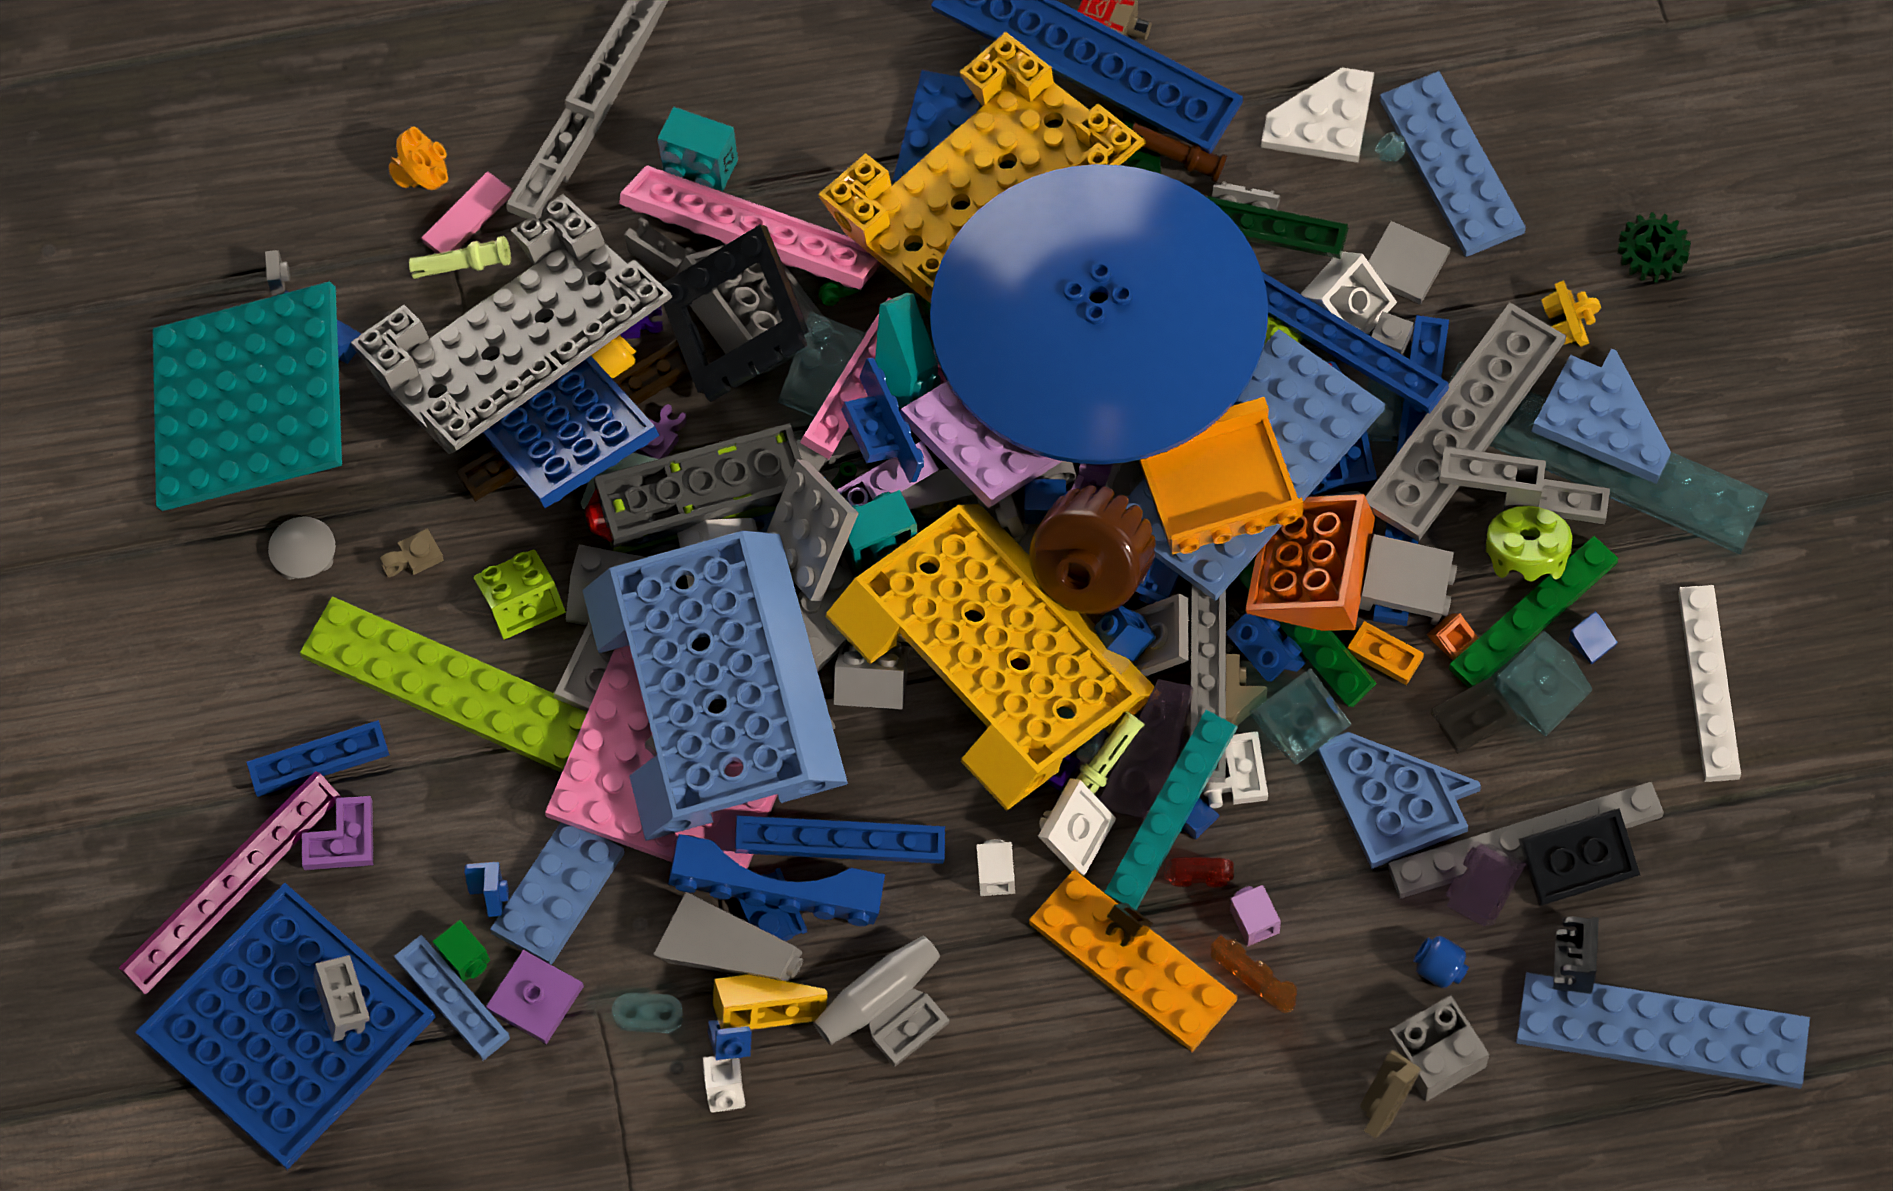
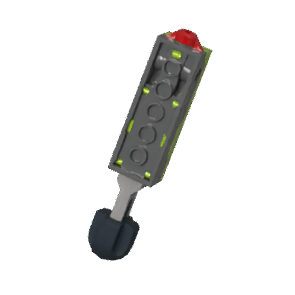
[584,408,927,553]

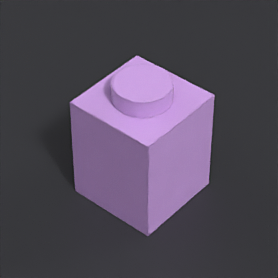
[1230,885,1281,946]

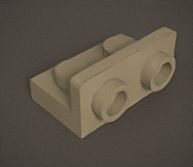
[1360,1051,1422,1139]

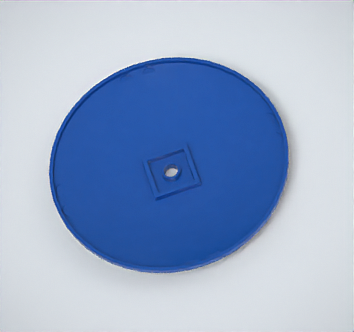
[930,164,1268,464]

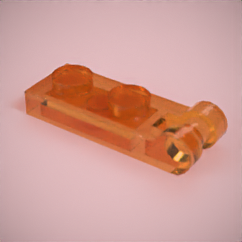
[1211,934,1297,1013]

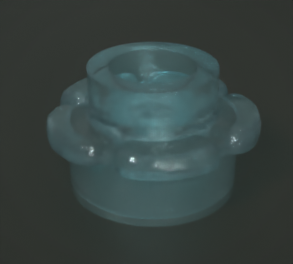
[1376,132,1406,162]

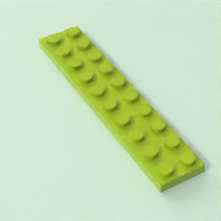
[300,596,587,773]

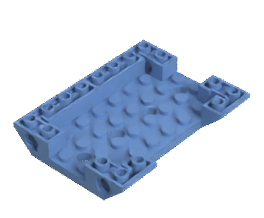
[582,531,848,841]

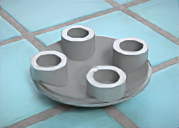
[268,517,336,580]

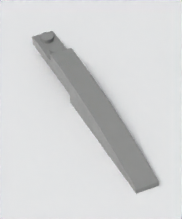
[506,0,668,219]

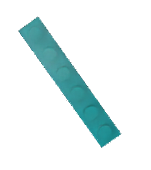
[1104,710,1238,910]

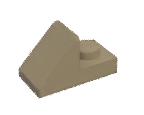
[1226,654,1267,726]

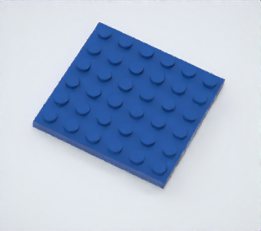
[136,883,436,1170]

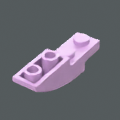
[836,441,939,506]

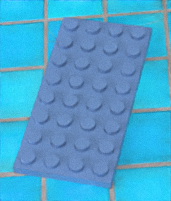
[1126,329,1385,601]

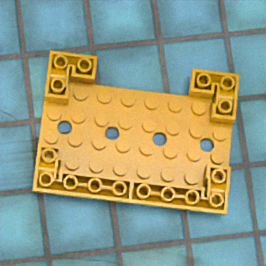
[818,32,1145,304]
[825,504,1161,811]

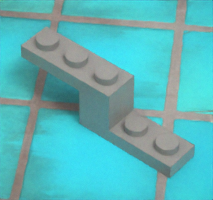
[1439,446,1610,524]

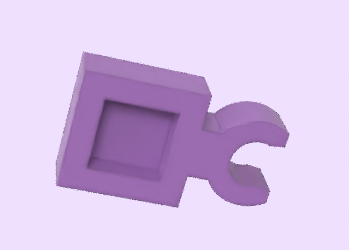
[635,404,687,459]

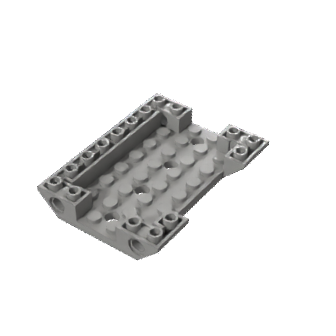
[351,194,672,454]

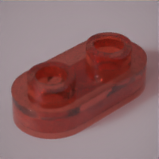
[1164,857,1234,887]

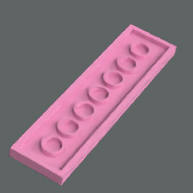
[619,165,882,290]

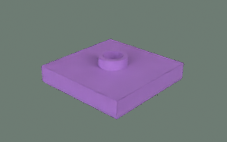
[486,950,584,1044]

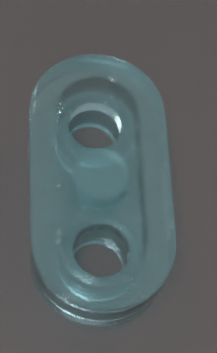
[612,993,683,1033]

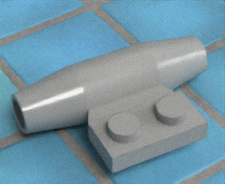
[813,936,950,1067]

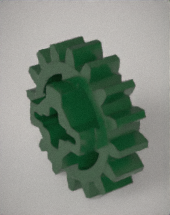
[1617,212,1691,283]

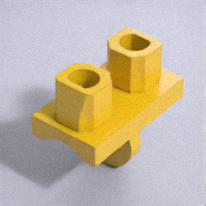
[1541,280,1601,347]

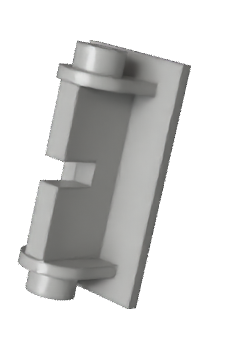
[1212,181,1280,210]

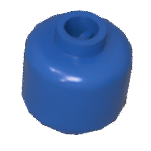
[1413,936,1469,988]

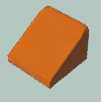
[1427,613,1478,660]

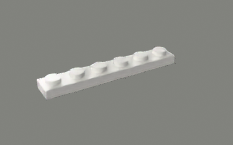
[1678,585,1741,782]

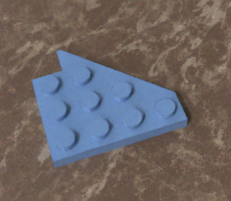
[1531,348,1671,484]
[1316,732,1481,869]

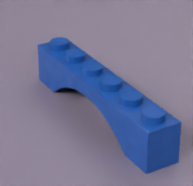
[668,834,885,926]

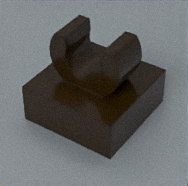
[1106,903,1153,947]

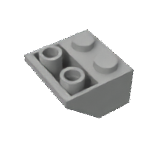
[834,642,910,709]
[1390,995,1489,1101]

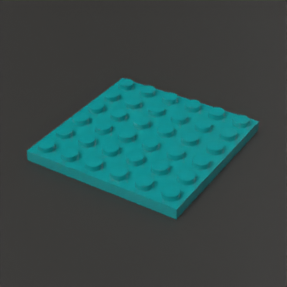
[153,281,342,511]

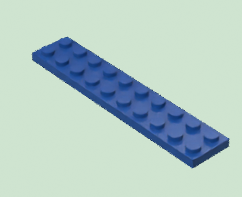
[931,0,1243,154]

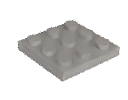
[766,459,859,601]

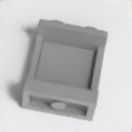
[1359,534,1457,625]

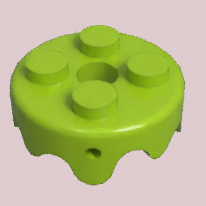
[1485,506,1573,581]

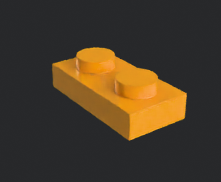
[1347,621,1424,686]

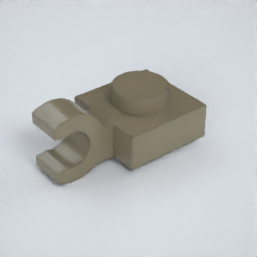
[380,528,444,578]

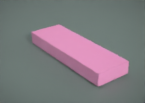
[422,171,513,254]

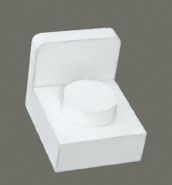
[703,1056,745,1112]

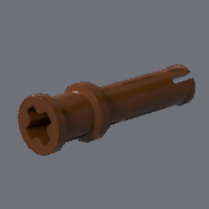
[1132,122,1227,183]

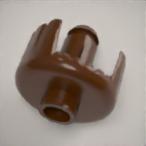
[1029,486,1156,614]

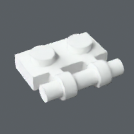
[1203,731,1268,808]

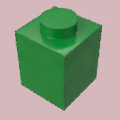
[432,920,490,982]

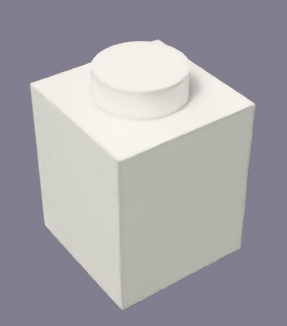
[977,839,1015,896]

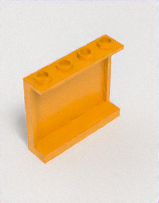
[1139,397,1303,555]

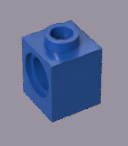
[1094,606,1156,662]

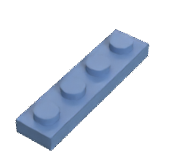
[394,934,510,1061]

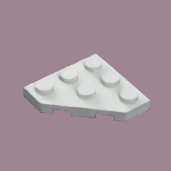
[1261,68,1374,163]

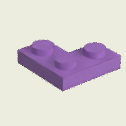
[302,796,373,870]

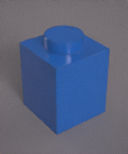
[1024,479,1068,524]

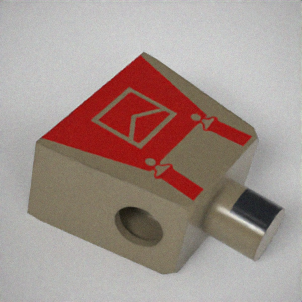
[1078,0,1152,41]

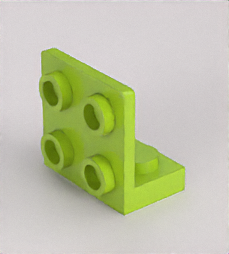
[474,550,566,640]

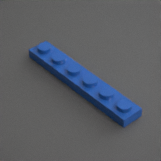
[735,816,945,864]

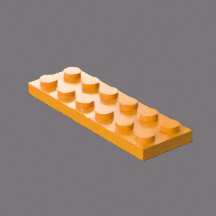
[1029,870,1237,1052]

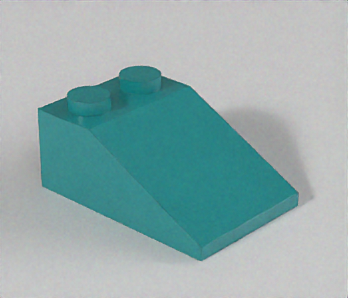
[875,293,941,408]

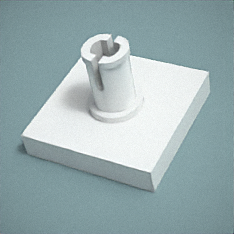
[1038,778,1116,876]

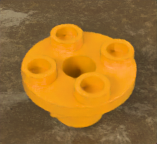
[389,127,448,190]

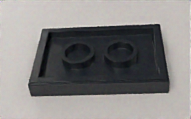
[1518,808,1640,906]

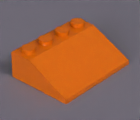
[1245,494,1375,631]

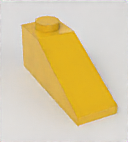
[713,974,827,1030]

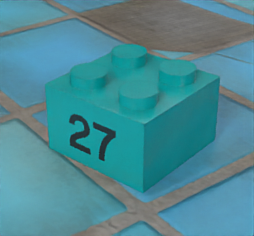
[658,106,738,192]

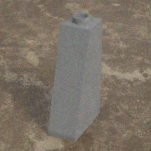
[654,892,803,982]

